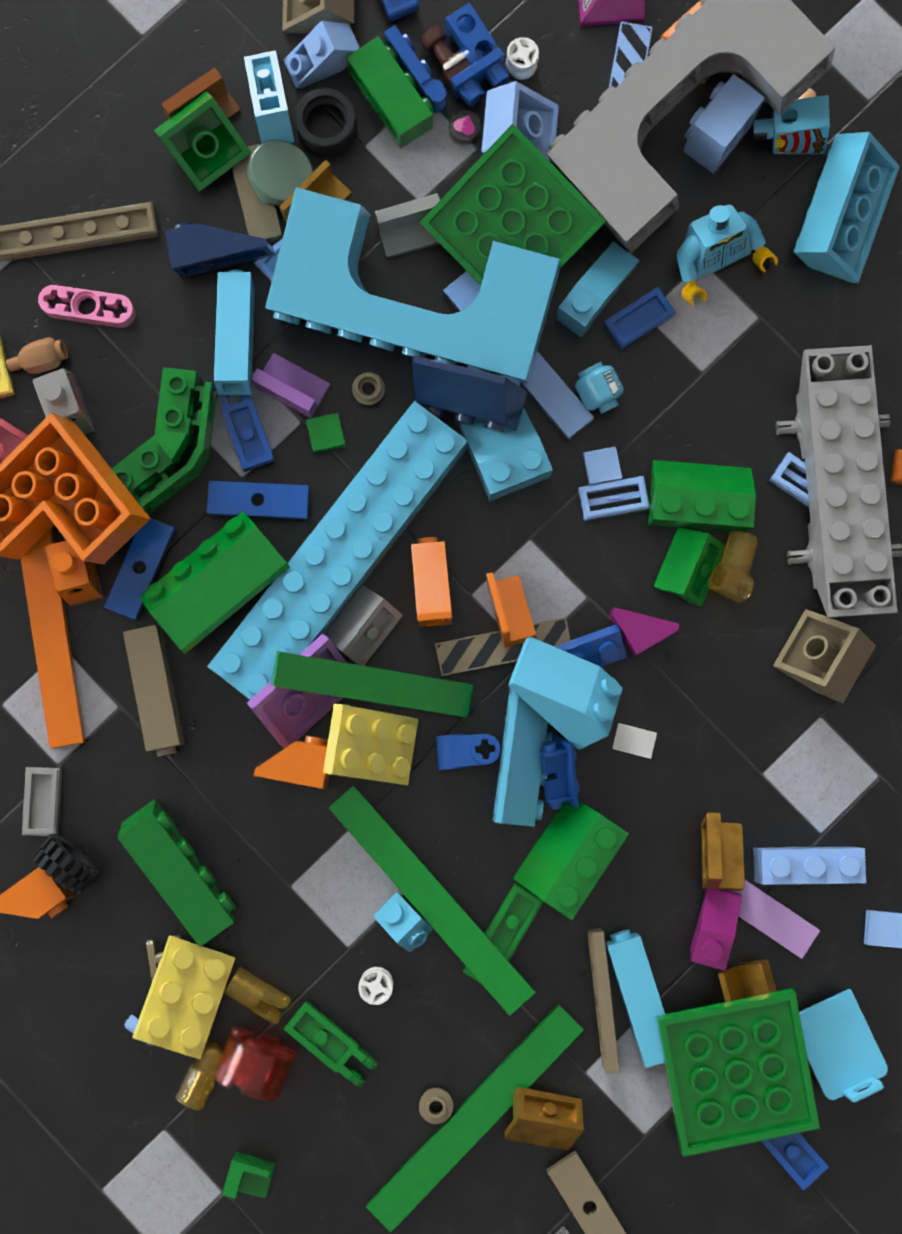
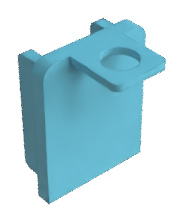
[799,989,888,1102]

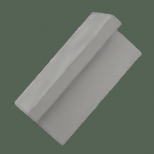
[375,193,440,259]
[324,585,403,666]

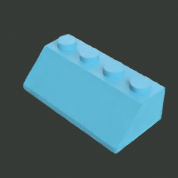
[794,132,900,283]
[493,688,552,827]

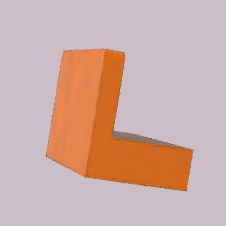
[486,572,537,648]

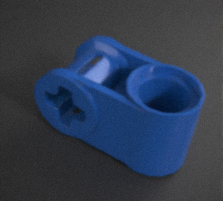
[436,734,501,770]

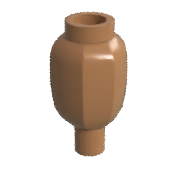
[6,337,68,374]

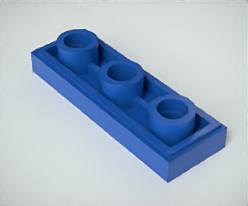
[207,481,309,520]
[104,518,176,621]

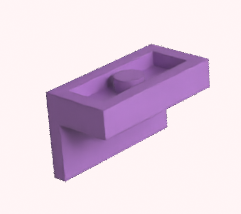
[251,353,331,418]

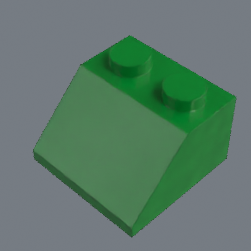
[154,91,252,192]

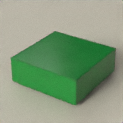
[306,413,346,454]

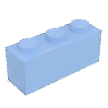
[753,846,866,885]

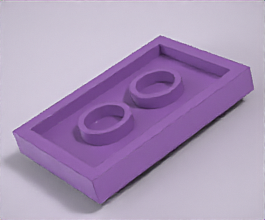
[247,634,347,749]

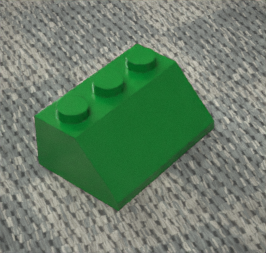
[648,460,756,534]
[513,800,629,920]

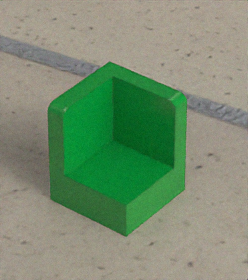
[222,1152,276,1199]

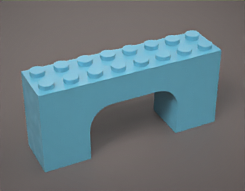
[265,187,561,386]

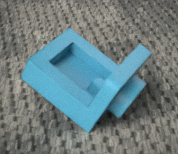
[373,892,433,952]

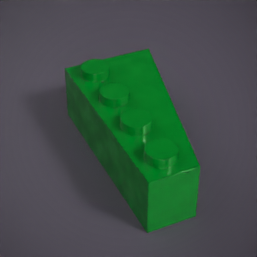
[118,798,236,947]

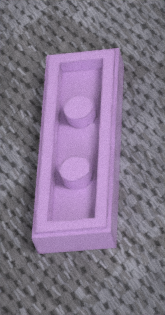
[729,880,820,959]

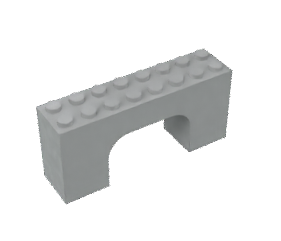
[547,0,835,254]

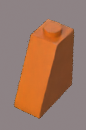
[411,537,452,628]

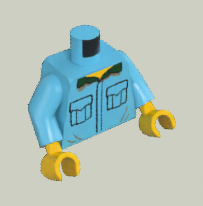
[677,205,778,306]

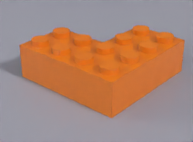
[0,413,151,565]

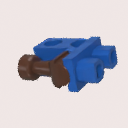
[419,2,509,107]

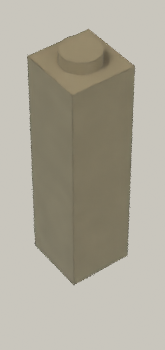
[123,625,185,757]

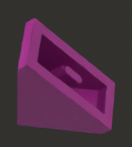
[609,607,680,657]

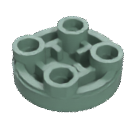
[247,140,313,206]

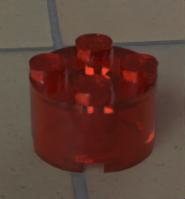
[214,1027,296,1101]

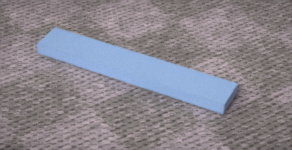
[443,271,594,440]

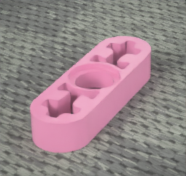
[38,285,136,328]

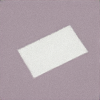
[612,723,657,759]

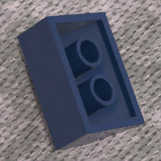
[412,356,528,433]

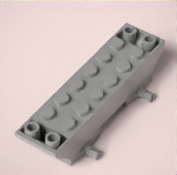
[775,345,902,618]

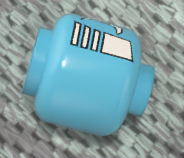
[575,362,624,414]

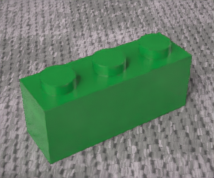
[346,36,435,148]

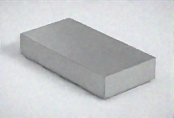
[22,767,62,836]

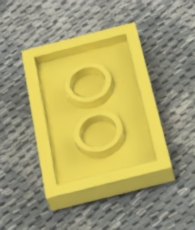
[323,704,419,785]
[132,936,235,1059]

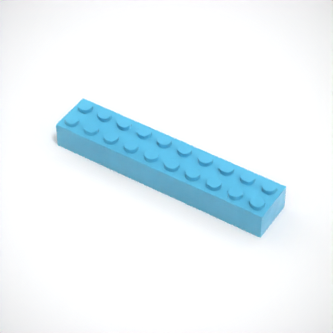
[207,401,468,699]

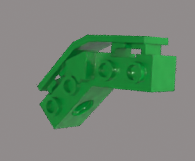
[112,367,217,516]

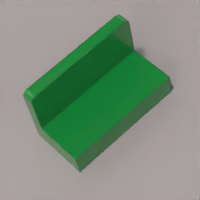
[654,527,726,607]

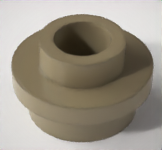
[352,372,385,406]
[419,1088,453,1124]

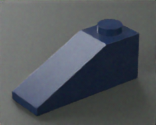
[165,222,275,278]

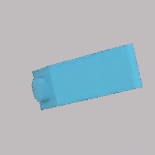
[244,51,295,144]
[556,242,640,338]

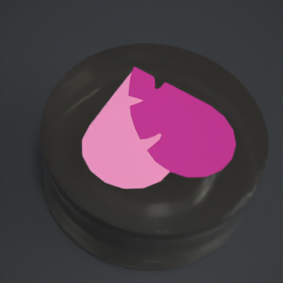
[448,110,481,146]

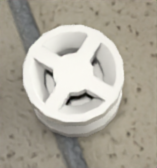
[506,37,539,80]
[358,967,394,1005]

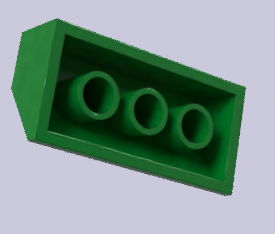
[139,511,290,654]

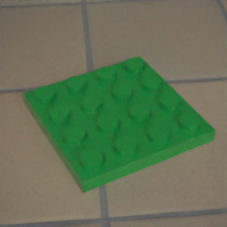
[420,123,606,285]
[656,989,820,1157]

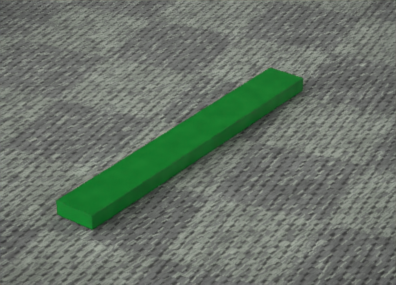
[329,785,536,1016]
[366,1004,584,1233]

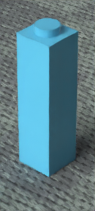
[214,270,255,395]
[605,930,665,1068]

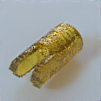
[224,967,291,1024]
[175,1041,223,1111]

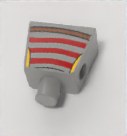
[33,368,95,435]

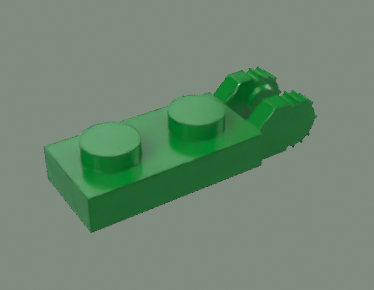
[284,1000,378,1087]

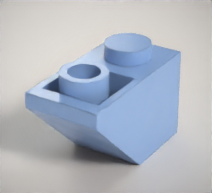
[284,21,360,89]

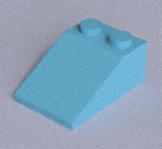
[454,407,553,502]
[508,637,623,750]

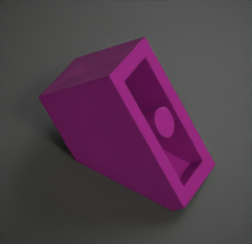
[690,889,742,971]

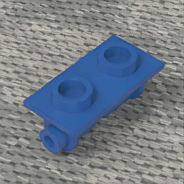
[540,734,580,809]

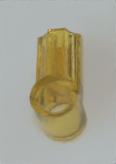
[708,531,758,603]

